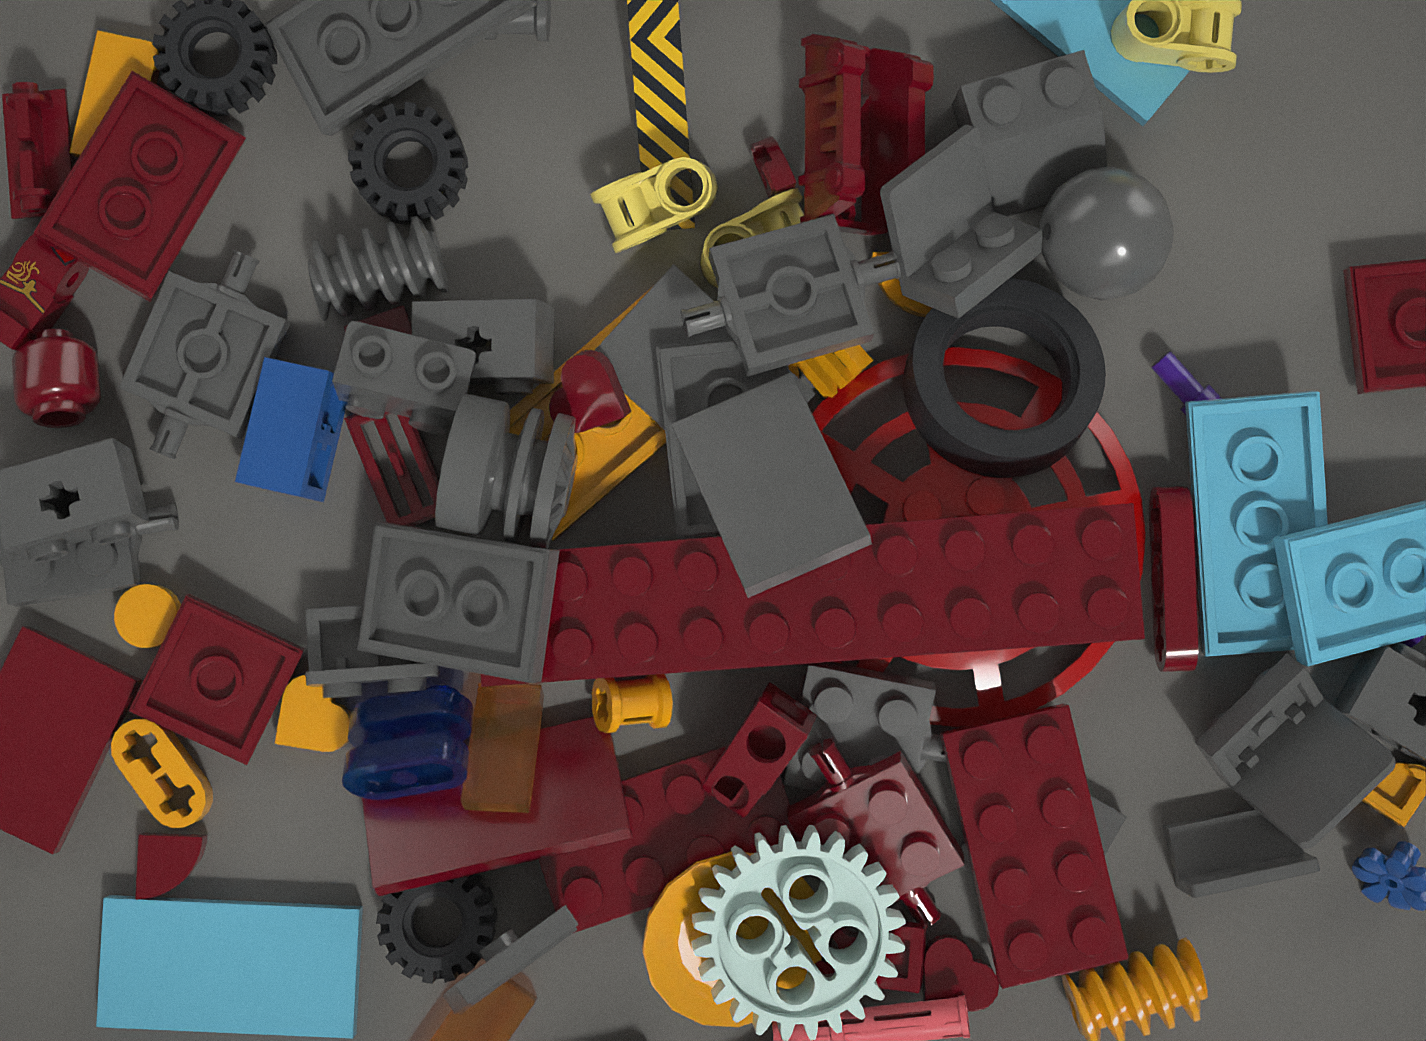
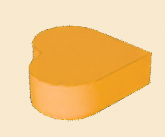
[275,675,355,752]

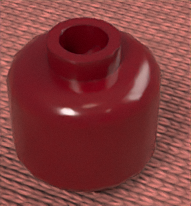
[12,329,101,428]

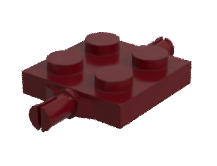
[787,738,965,927]

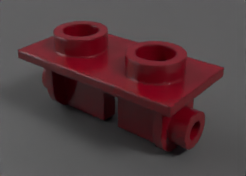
[2,82,72,220]

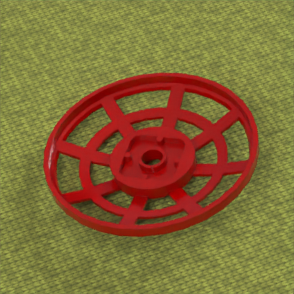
[812,347,1146,727]

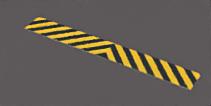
[627,0,695,230]

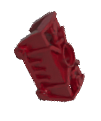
[798,34,934,235]

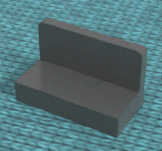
[1163,807,1320,898]

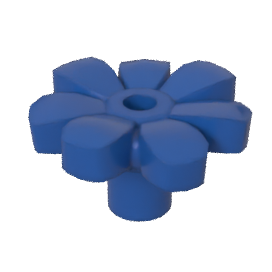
[1352,841,1426,911]

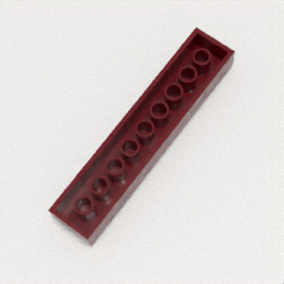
[480,503,1145,687]

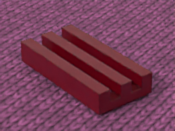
[344,412,440,527]

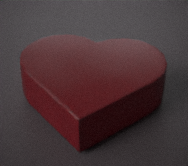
[549,350,632,433]
[923,934,999,1012]

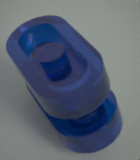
[342,685,473,800]

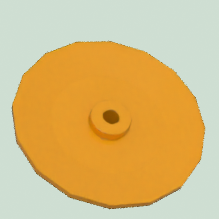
[642,852,822,1027]

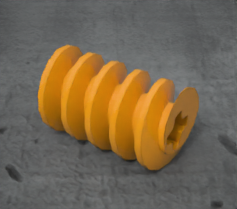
[1061,937,1208,1041]

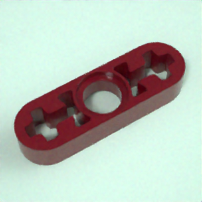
[1149,486,1198,672]

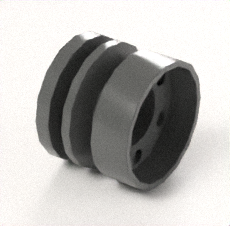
[435,394,578,549]

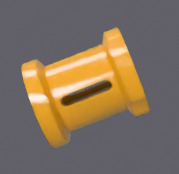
[592,674,673,733]

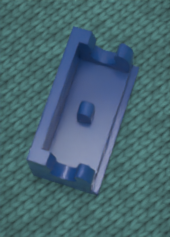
[235,357,347,503]

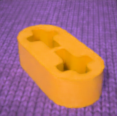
[111,718,213,828]

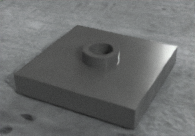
[443,905,579,1015]

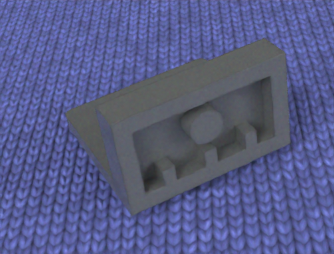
[880,124,1043,319]

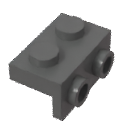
[332,321,476,434]
[305,605,441,698]

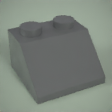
[951,50,1108,217]

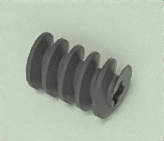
[308,216,449,321]

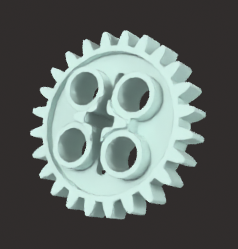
[691,825,906,1041]

